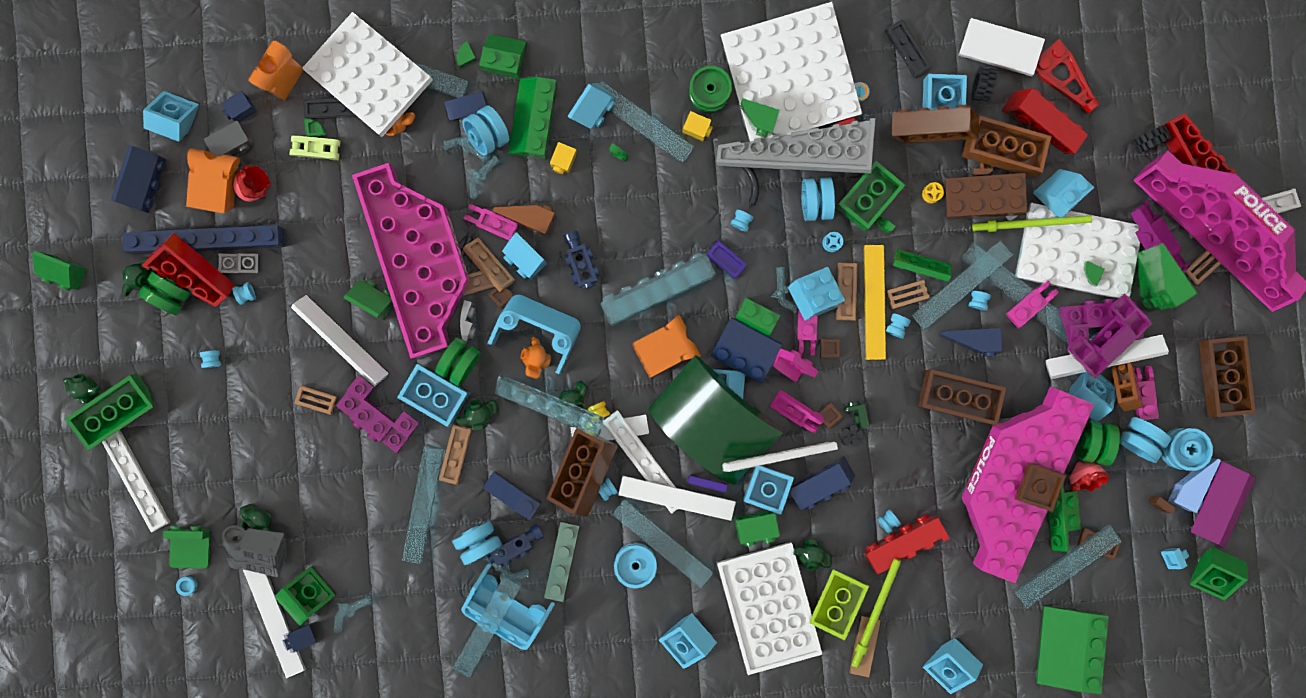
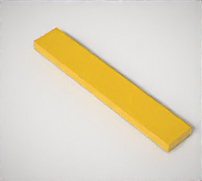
[864,245,886,360]

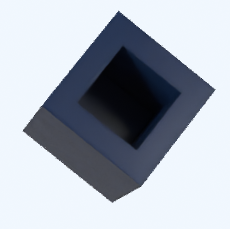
[222,91,257,122]
[282,625,316,653]

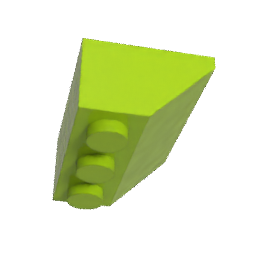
[809,569,870,640]

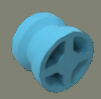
[730,210,754,232]
[822,232,843,252]
[233,282,256,305]
[969,291,991,311]
[200,350,221,368]
[599,477,618,501]
[877,510,901,534]

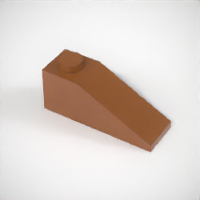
[492,205,556,236]
[1111,362,1144,412]

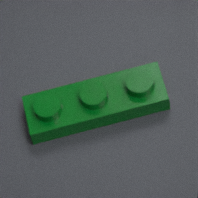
[893,249,952,282]

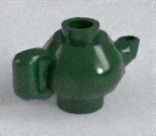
[122,257,152,297]
[63,374,100,404]
[554,381,588,420]
[456,400,499,430]
[239,504,273,532]
[793,540,832,570]

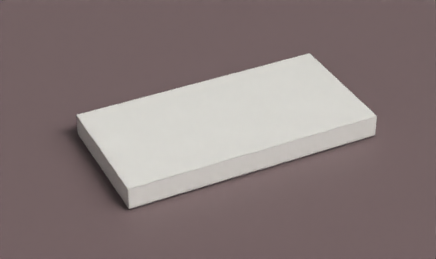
[959,18,1045,76]

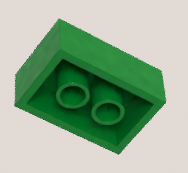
[835,161,905,232]

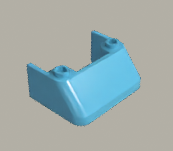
[488,295,581,375]
[461,563,555,650]

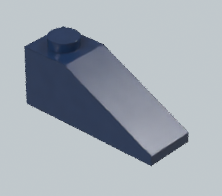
[939,328,1002,356]
[483,471,542,520]

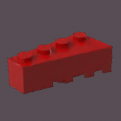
[1001,88,1088,154]
[1157,113,1237,174]
[142,233,235,307]
[863,514,950,574]

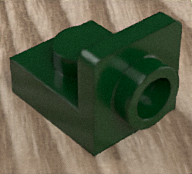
[844,401,870,428]

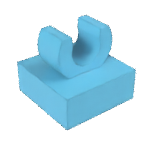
[1161,548,1189,569]

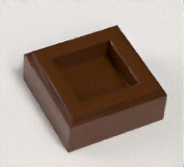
[488,288,514,309]
[820,339,840,358]
[818,402,843,429]
[1149,495,1175,514]

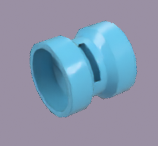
[886,314,911,339]

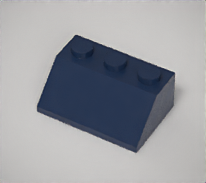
[111,145,166,213]
[711,317,782,383]

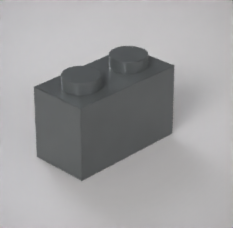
[204,121,254,156]

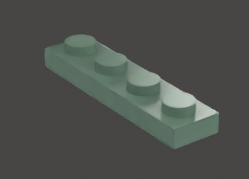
[544,521,580,602]

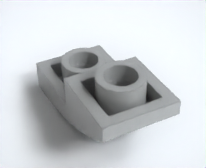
[218,253,258,274]
[460,300,476,342]

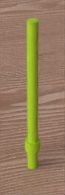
[972,215,1092,232]
[851,558,901,668]

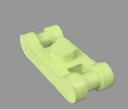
[289,136,341,160]

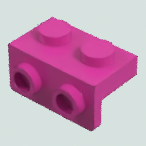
[772,349,818,382]

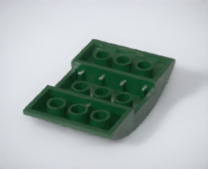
[648,355,784,485]

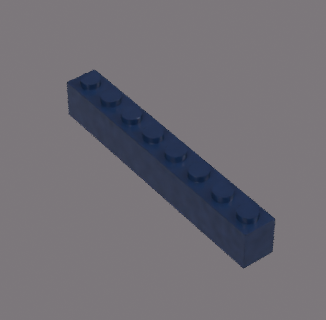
[123,225,285,254]

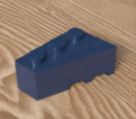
[790,456,856,510]

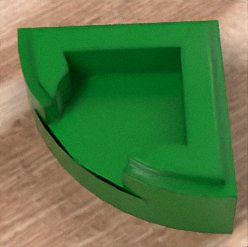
[457,41,476,68]
[304,119,327,138]
[609,143,629,162]
[874,217,896,234]
[1083,261,1105,287]

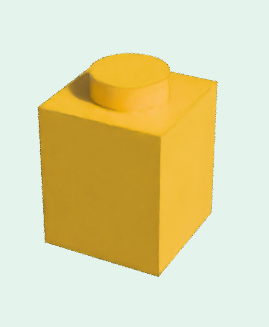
[682,111,713,141]
[550,142,577,174]

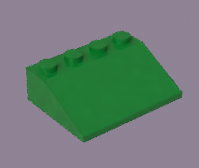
[1136,243,1197,312]
[1036,606,1109,694]

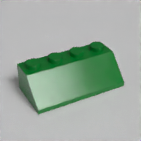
[508,77,558,159]
[65,373,154,451]

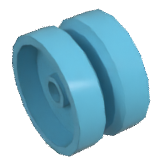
[462,106,509,156]
[801,177,835,221]
[1120,417,1171,463]
[1160,428,1213,471]
[452,521,503,565]
[614,542,657,588]

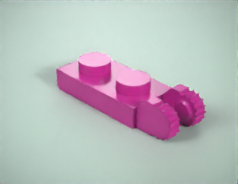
[463,204,519,241]
[1006,280,1059,328]
[797,309,818,356]
[1134,366,1159,420]
[769,389,825,433]

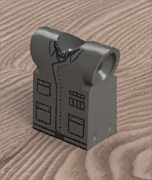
[222,525,287,577]

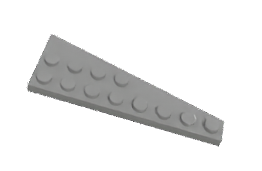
[716,118,875,173]

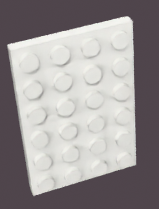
[302,12,433,137]
[1015,203,1140,299]
[717,542,822,675]

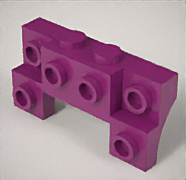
[1130,200,1190,273]
[1067,294,1152,378]
[1059,299,1144,345]
[336,375,420,453]

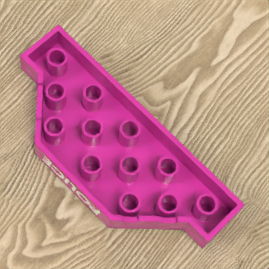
[1133,151,1306,312]
[352,163,470,359]
[962,387,1094,583]

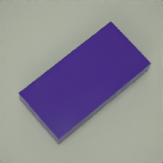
[706,240,748,279]
[688,475,727,492]

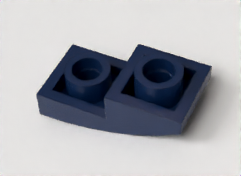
[444,91,488,121]

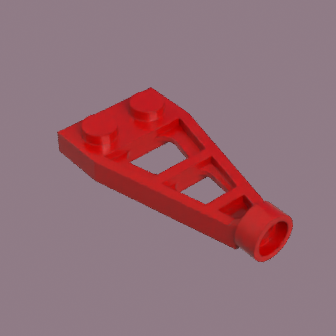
[1035,39,1100,113]

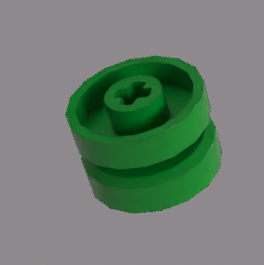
[689,66,732,113]
[138,270,191,316]
[435,337,481,387]
[1077,420,1120,466]

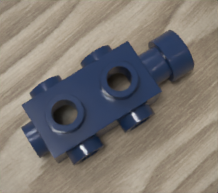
[563,231,600,289]
[487,524,544,567]

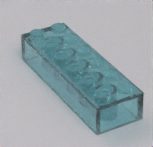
[600,253,716,326]

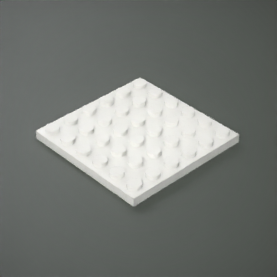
[721,2,862,141]

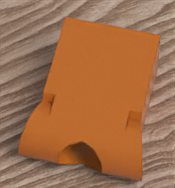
[248,41,304,101]
[186,148,240,214]
[632,314,701,378]

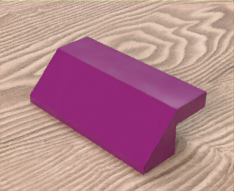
[1191,461,1255,549]

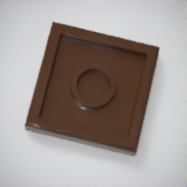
[1014,462,1066,512]

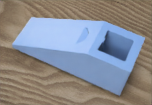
[1168,458,1221,513]

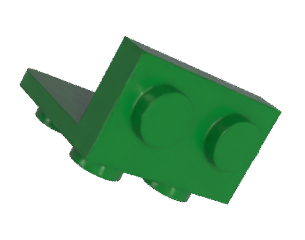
[163,526,211,568]

